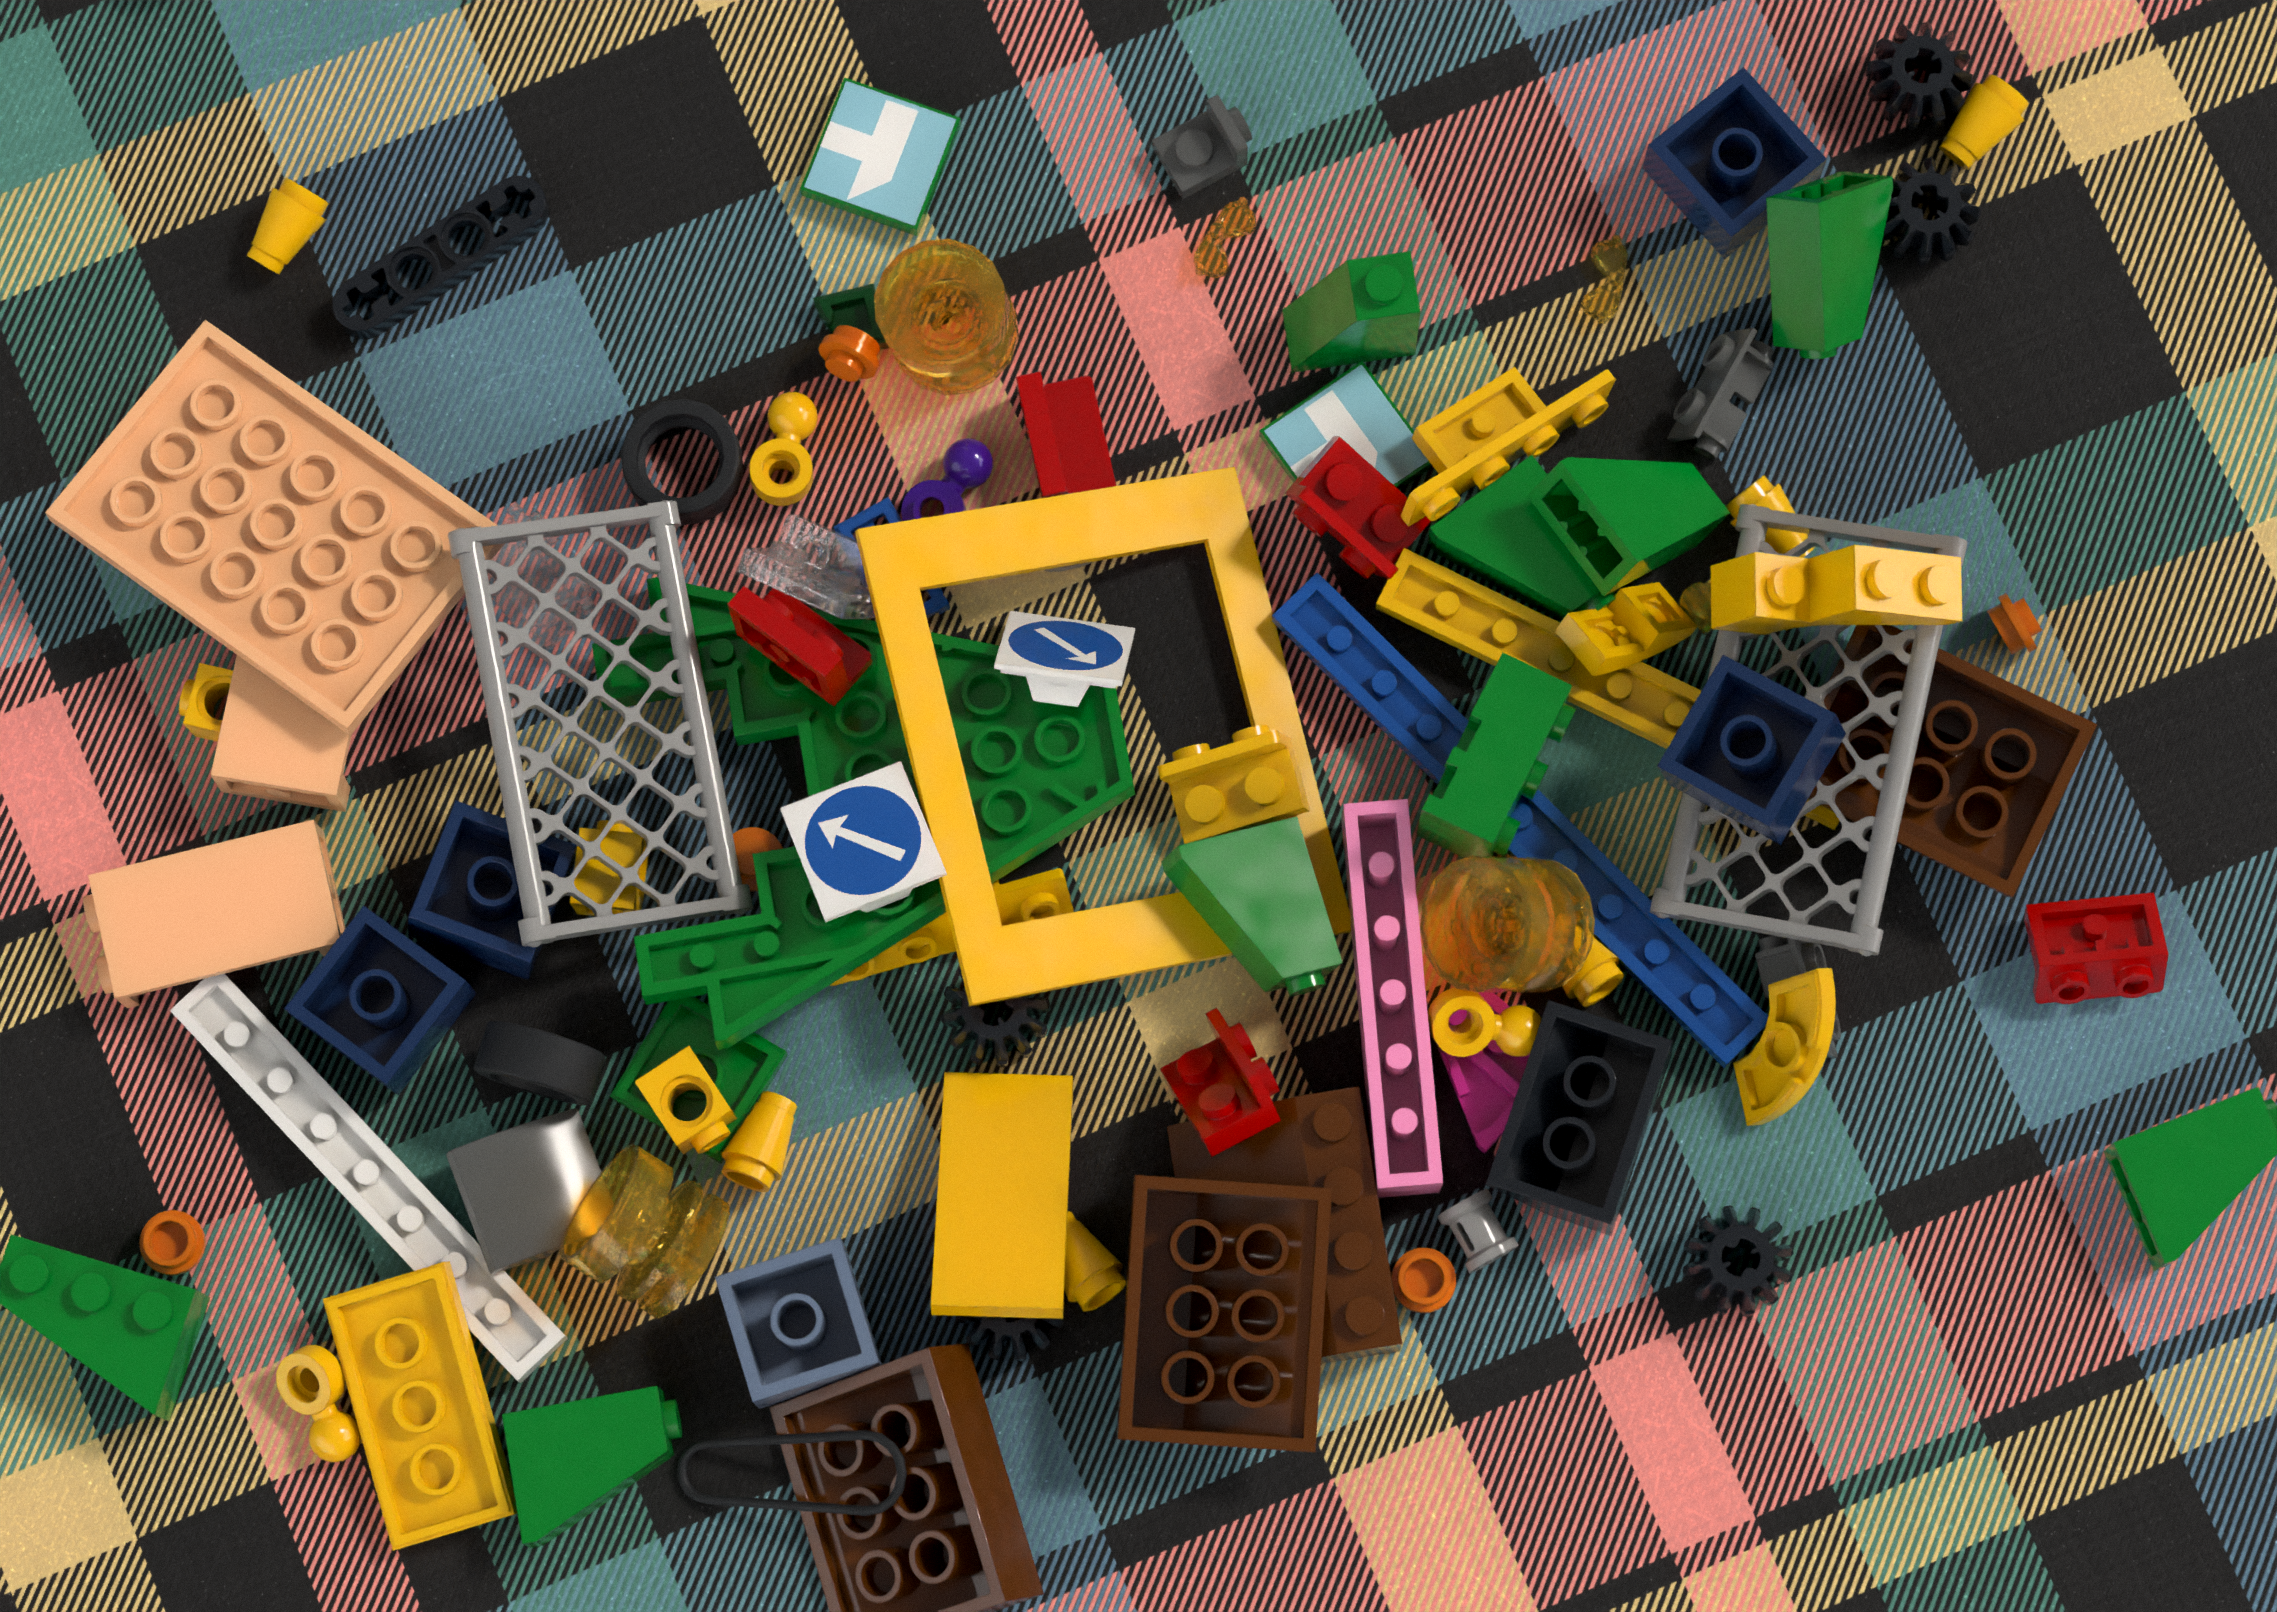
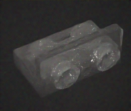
[488,502,596,658]
[737,514,875,619]

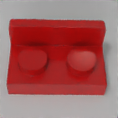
[1285,436,1430,579]
[727,586,872,707]
[2024,892,2169,1004]
[1160,1007,1281,1157]

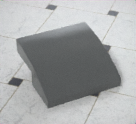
[446,1108,622,1274]

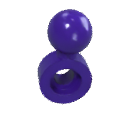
[901,438,993,521]

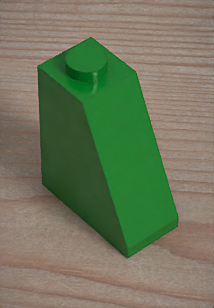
[1766,171,1893,359]
[1282,251,1420,373]
[1428,455,1619,621]
[1528,457,1730,596]
[1161,816,1343,996]
[2104,1087,2277,1271]
[502,1386,682,1548]

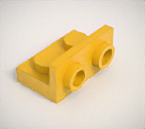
[1157,725,1310,844]

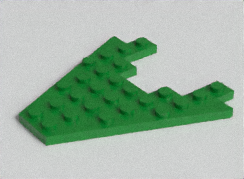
[592,577,1135,1050]

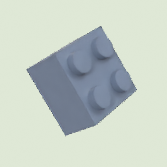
[715,1237,882,1409]

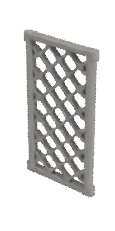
[448,500,753,948]
[1650,504,1968,956]

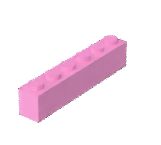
[1341,799,1443,1198]

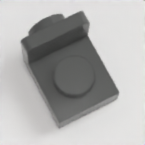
[1152,95,1252,199]

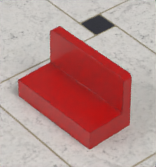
[1016,371,1116,498]

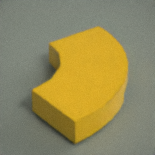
[1733,968,1836,1126]

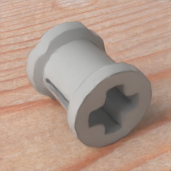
[1437,1189,1519,1274]

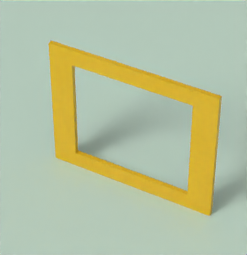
[855,466,1351,1006]

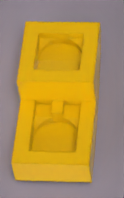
[1555,582,1698,676]

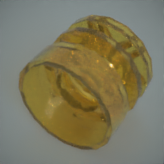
[874,239,1019,395]
[1420,855,1595,993]
[560,1144,730,1319]

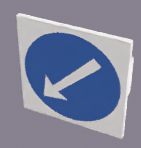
[994,611,1135,707]
[780,761,947,922]

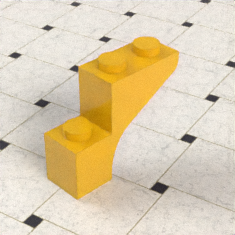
[1711,545,1962,635]

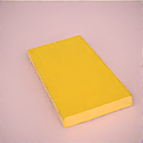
[931,1072,1073,1319]
[323,1261,518,1551]

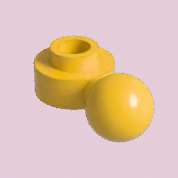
[749,392,818,506]
[1428,987,1542,1057]
[276,1345,361,1462]

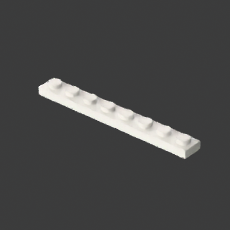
[170,974,568,1383]

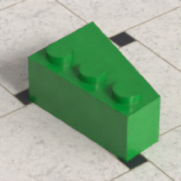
[1416,652,1576,868]
[0,1234,210,1422]

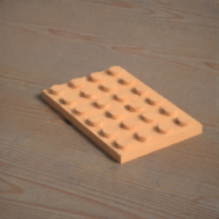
[45,320,505,736]

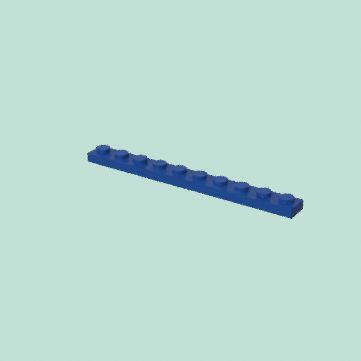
[1272,572,1768,1068]

